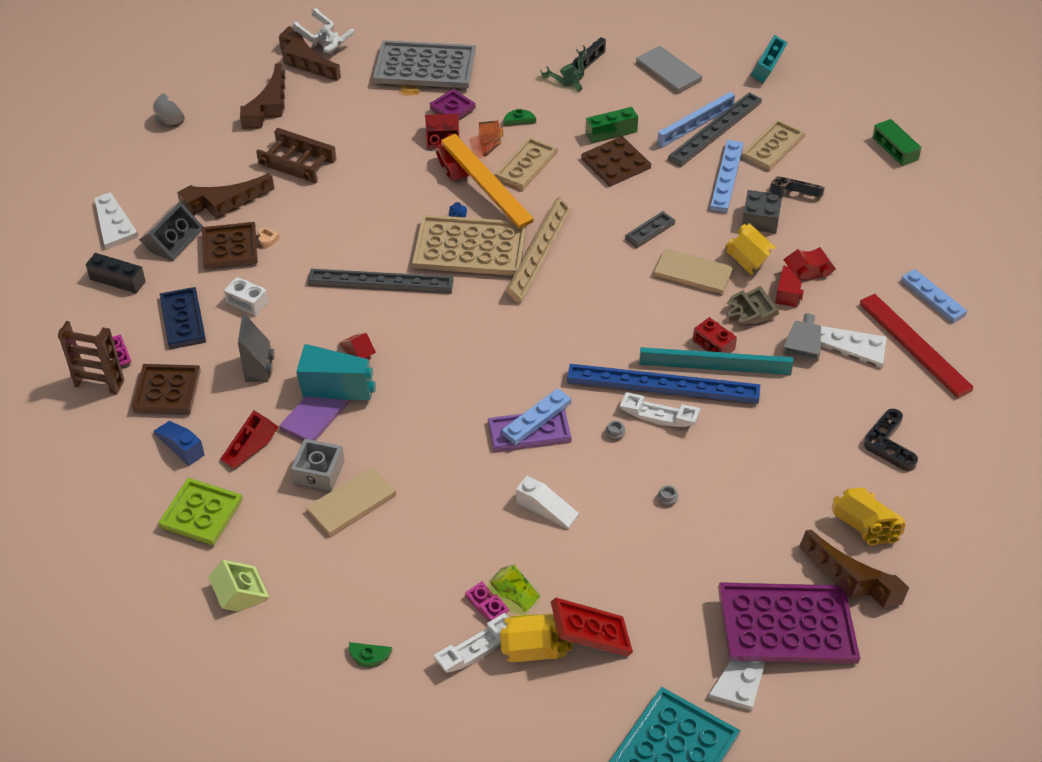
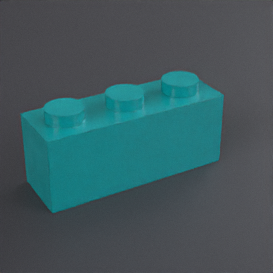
[750,35,788,83]

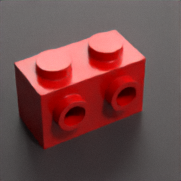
[693,317,737,353]

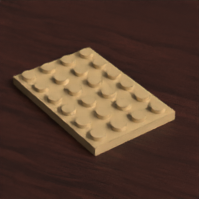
[412,215,527,276]

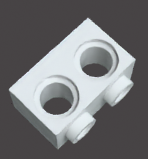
[224,277,269,316]

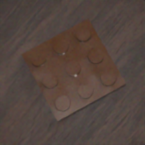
[581,136,651,187]
[202,222,258,269]
[132,364,201,414]

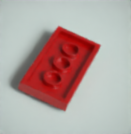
[550,597,633,657]

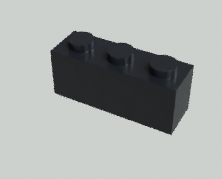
[86,253,146,294]

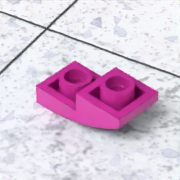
[113,334,132,366]
[465,581,509,621]

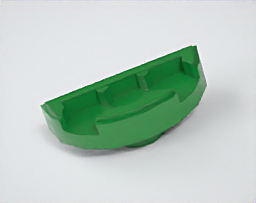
[504,109,536,126]
[349,642,392,667]

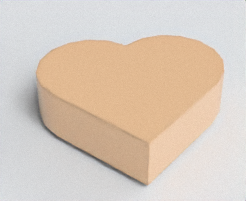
[258,228,280,248]

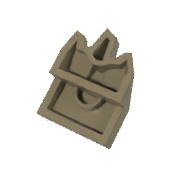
[726,286,779,324]

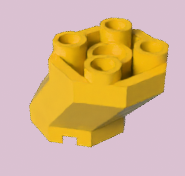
[725,223,776,275]
[831,487,906,546]
[500,612,573,662]

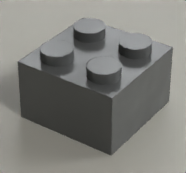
[742,190,782,233]

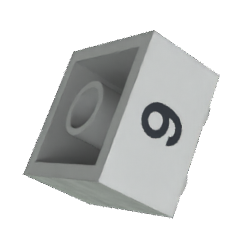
[291,438,344,492]

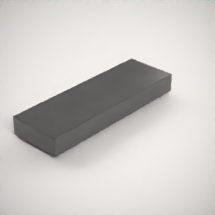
[625,211,675,248]

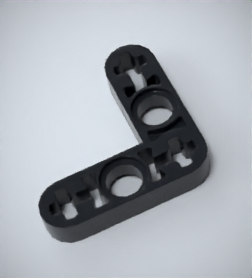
[769,176,825,197]
[864,408,918,471]

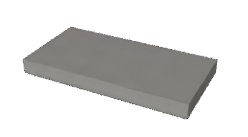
[636,46,702,93]

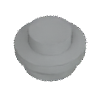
[606,420,625,439]
[658,485,678,505]

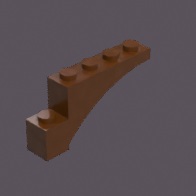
[279,26,341,81]
[240,63,286,129]
[177,173,274,219]
[799,529,909,608]

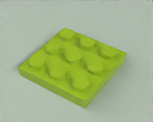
[158,478,243,546]

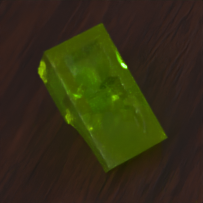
[489,564,540,611]

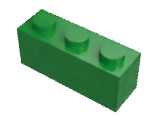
[585,107,638,143]
[872,119,922,166]

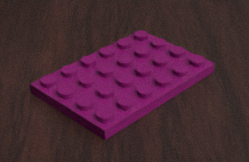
[718,582,861,664]

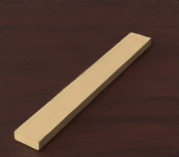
[506,197,571,304]

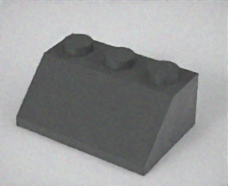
[139,202,204,261]

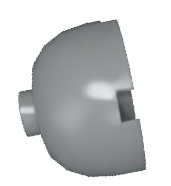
[153,93,185,126]

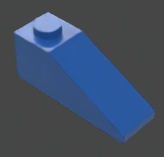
[153,421,205,466]

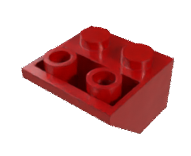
[425,113,460,149]

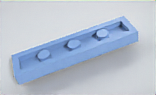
[901,269,967,323]
[502,388,571,446]

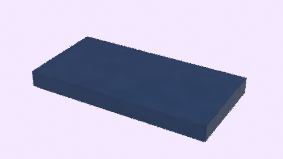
[159,287,206,349]

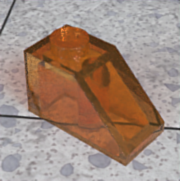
[478,120,503,157]

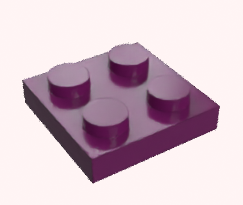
[429,89,476,118]

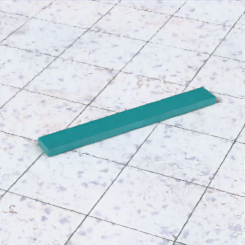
[639,347,793,375]

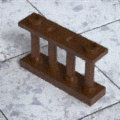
[256,128,337,183]
[58,321,125,394]

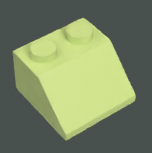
[208,560,270,612]

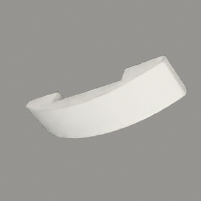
[620,392,701,427]
[433,613,508,673]

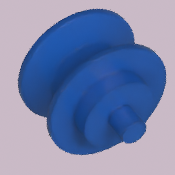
[449,202,467,218]

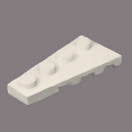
[95,192,138,250]
[821,326,887,369]
[708,661,765,711]

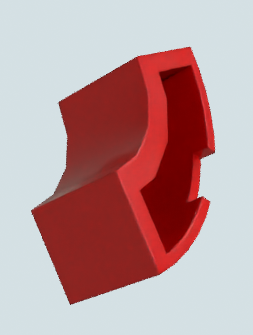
[434,146,470,180]
[783,247,836,279]

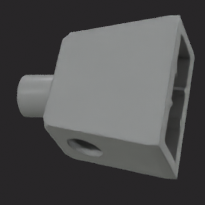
[783,313,821,360]

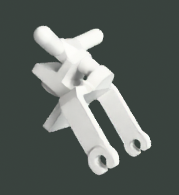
[292,8,355,54]

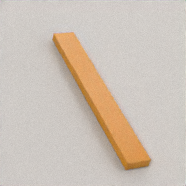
[441,134,534,229]

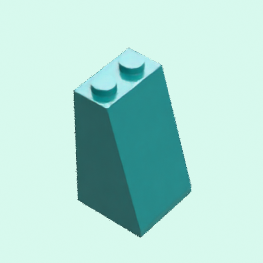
[296,344,376,400]

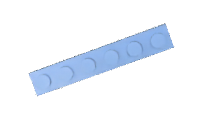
[657,92,735,148]
[710,140,744,213]

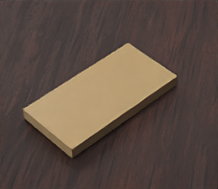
[741,119,805,171]
[494,137,558,191]
[654,248,734,295]
[306,466,396,537]

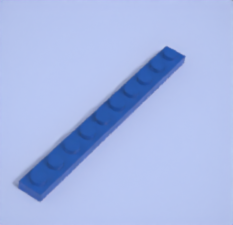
[567,364,760,404]

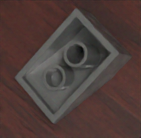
[238,315,275,382]

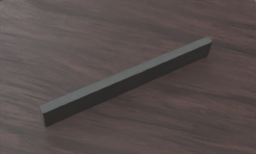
[668,92,762,167]
[308,268,454,294]

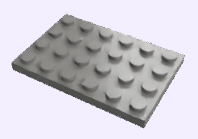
[373,40,476,89]

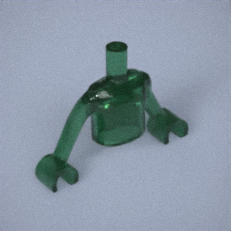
[540,45,587,92]

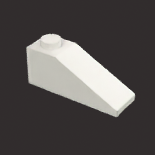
[516,476,579,530]

